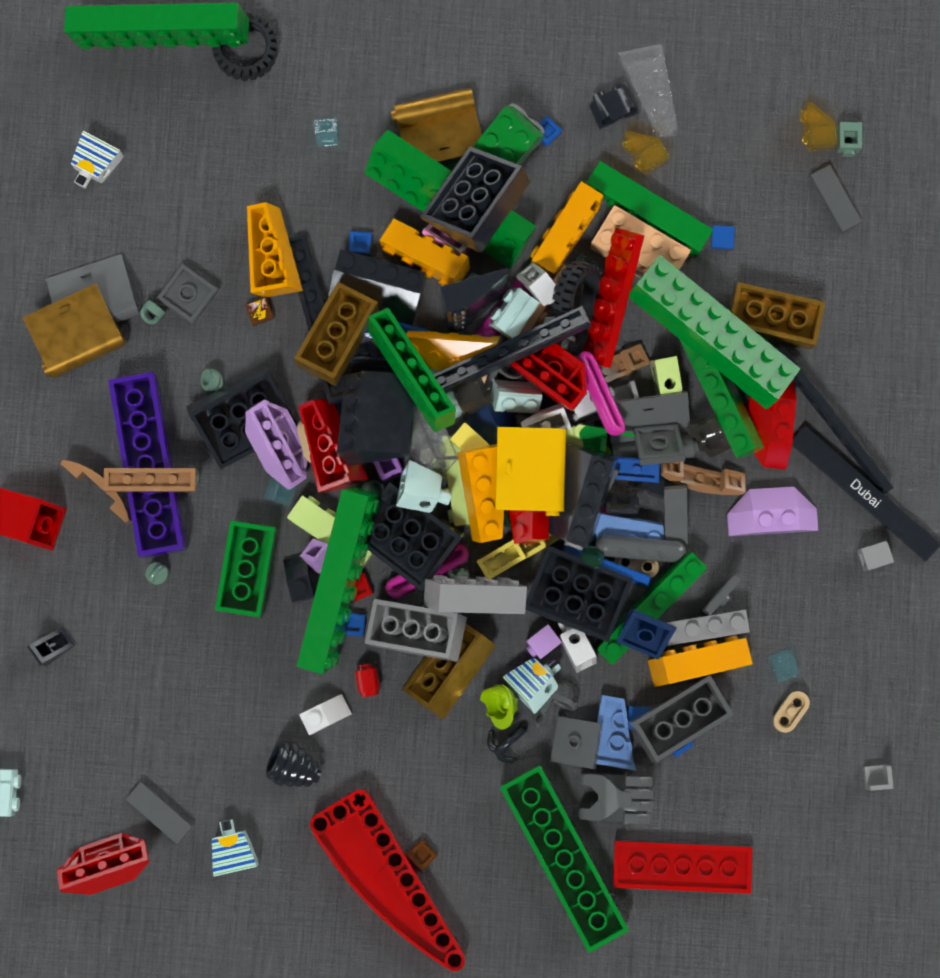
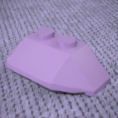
[245,400,307,490]
[727,487,818,536]

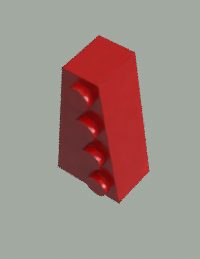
[298,399,368,493]
[509,510,549,545]

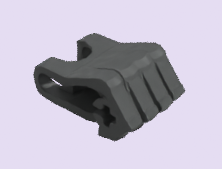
[578,774,654,824]

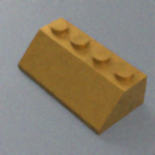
[402,624,496,720]

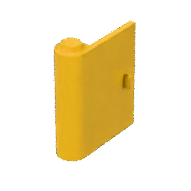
[496,427,566,516]

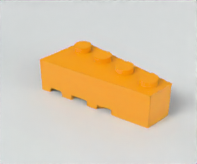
[380,218,470,286]
[406,331,500,385]

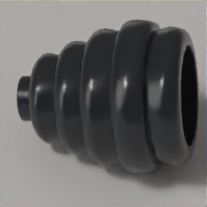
[266,741,322,787]

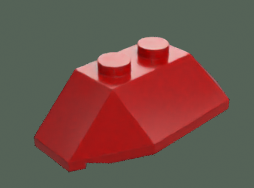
[510,343,587,411]
[748,382,796,470]
[57,833,149,895]

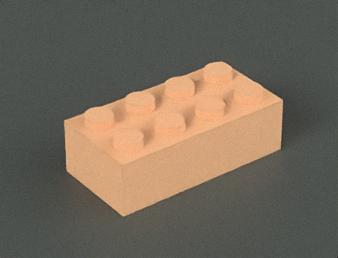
[590,205,691,278]

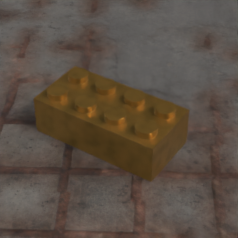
[294,282,379,386]
[729,282,826,350]

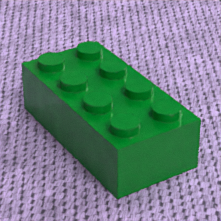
[473,106,545,166]
[215,520,278,619]

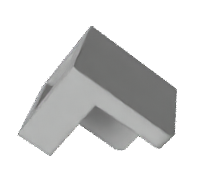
[613,380,639,401]
[857,541,894,572]
[863,765,894,791]

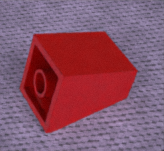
[0,488,67,551]

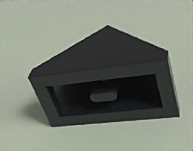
[27,627,75,666]

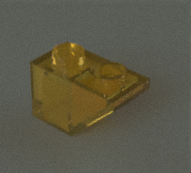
[800,102,837,151]
[622,131,670,176]

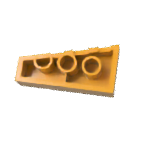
[530,181,604,279]
[247,202,303,297]
[457,444,504,543]
[648,635,753,687]

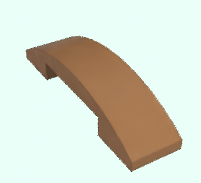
[599,344,650,384]
[60,460,132,525]
[661,461,745,495]

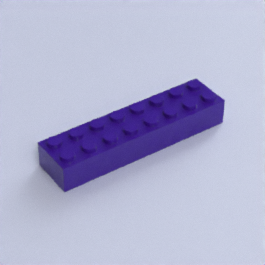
[108,372,187,558]

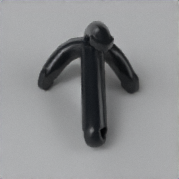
[487,724,528,763]

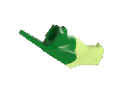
[566,423,634,453]

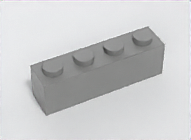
[667,610,750,646]

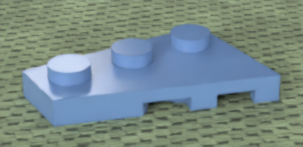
[595,513,665,555]
[596,695,636,771]

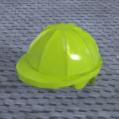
[480,684,518,730]

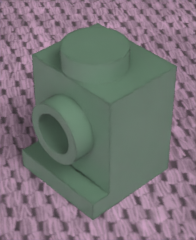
[836,122,862,157]

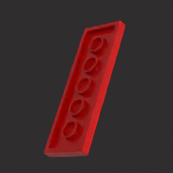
[583,227,645,368]
[613,840,752,894]

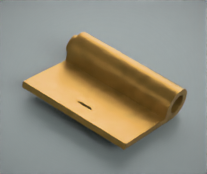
[390,88,482,163]
[22,283,126,379]

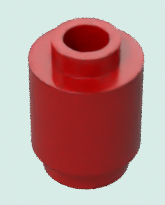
[354,663,380,697]

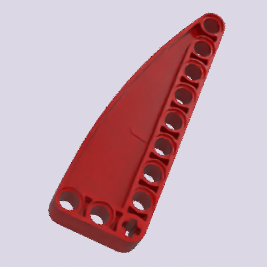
[310,789,465,971]

